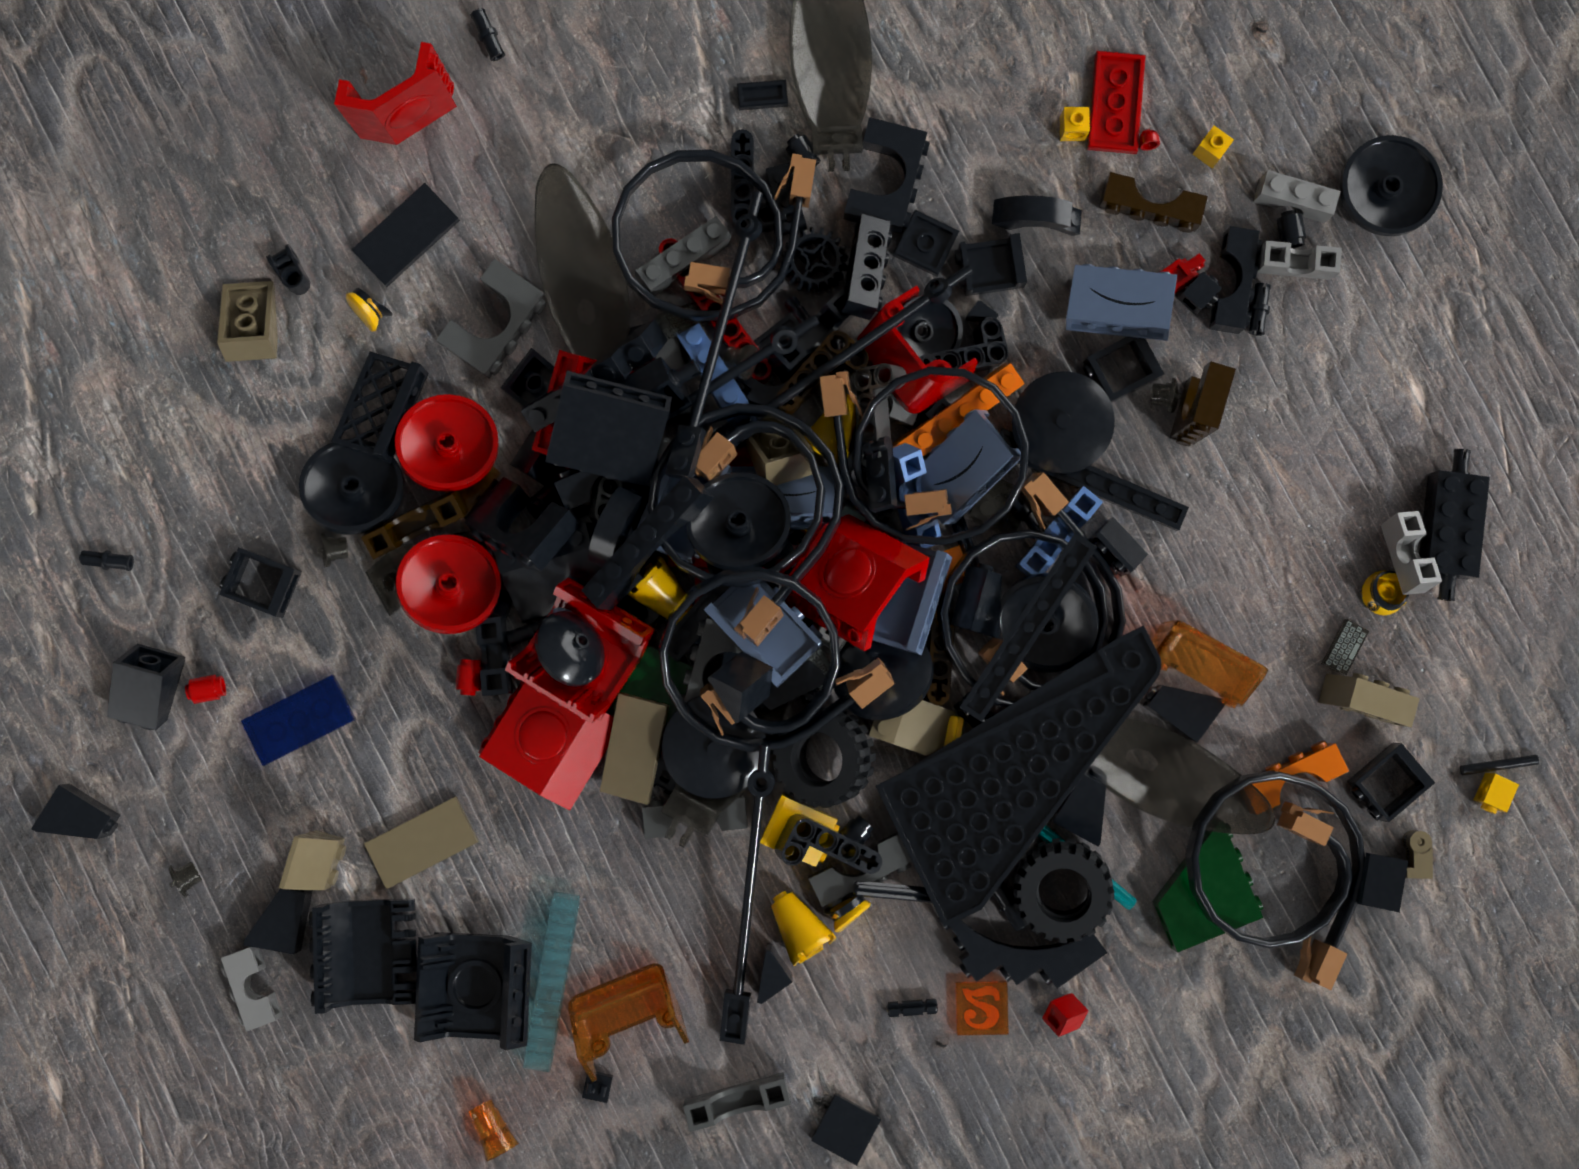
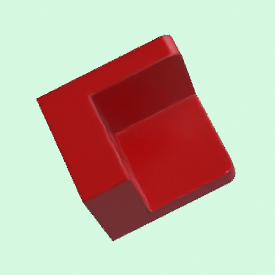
[1042,993,1089,1037]

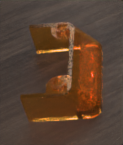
[1152,620,1268,709]
[568,963,689,1082]

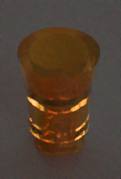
[468,1099,519,1162]

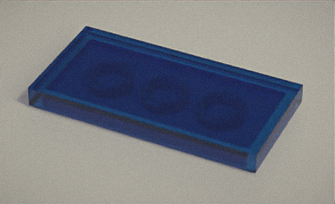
[241,675,356,766]

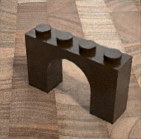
[1170,361,1236,446]

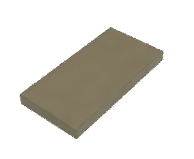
[600,692,669,805]
[364,796,479,889]

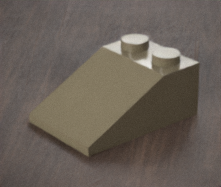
[217,281,278,362]
[743,417,813,486]
[868,700,956,756]
[279,830,346,891]

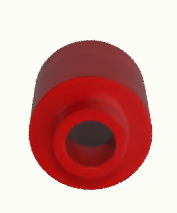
[455,659,482,696]
[185,675,226,704]

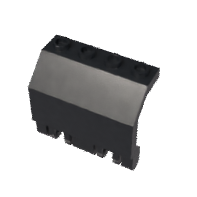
[309,898,417,1014]

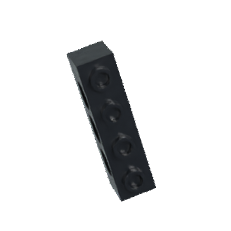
[841,214,892,320]

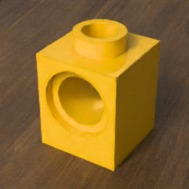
[1060,107,1090,141]
[1192,125,1234,168]
[1473,772,1519,814]

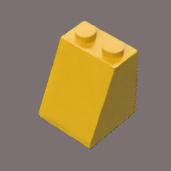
[760,792,840,867]

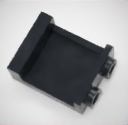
[955,233,1027,296]

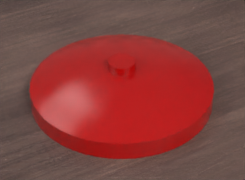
[395,394,499,492]
[396,535,501,634]

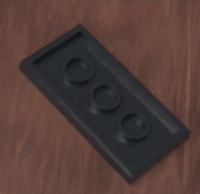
[351,183,460,287]

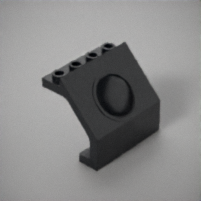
[414,932,532,1050]

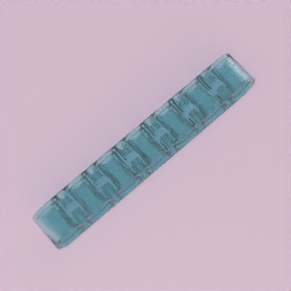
[523,891,580,1072]

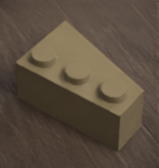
[1318,673,1420,728]

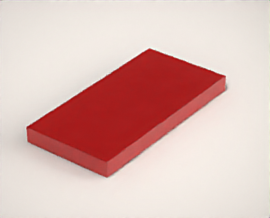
[1087,51,1146,154]

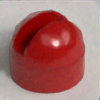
[1139,129,1160,151]

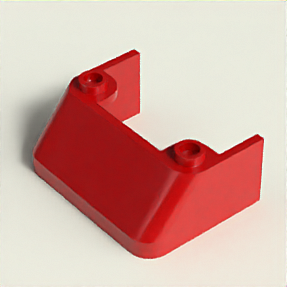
[857,286,978,414]

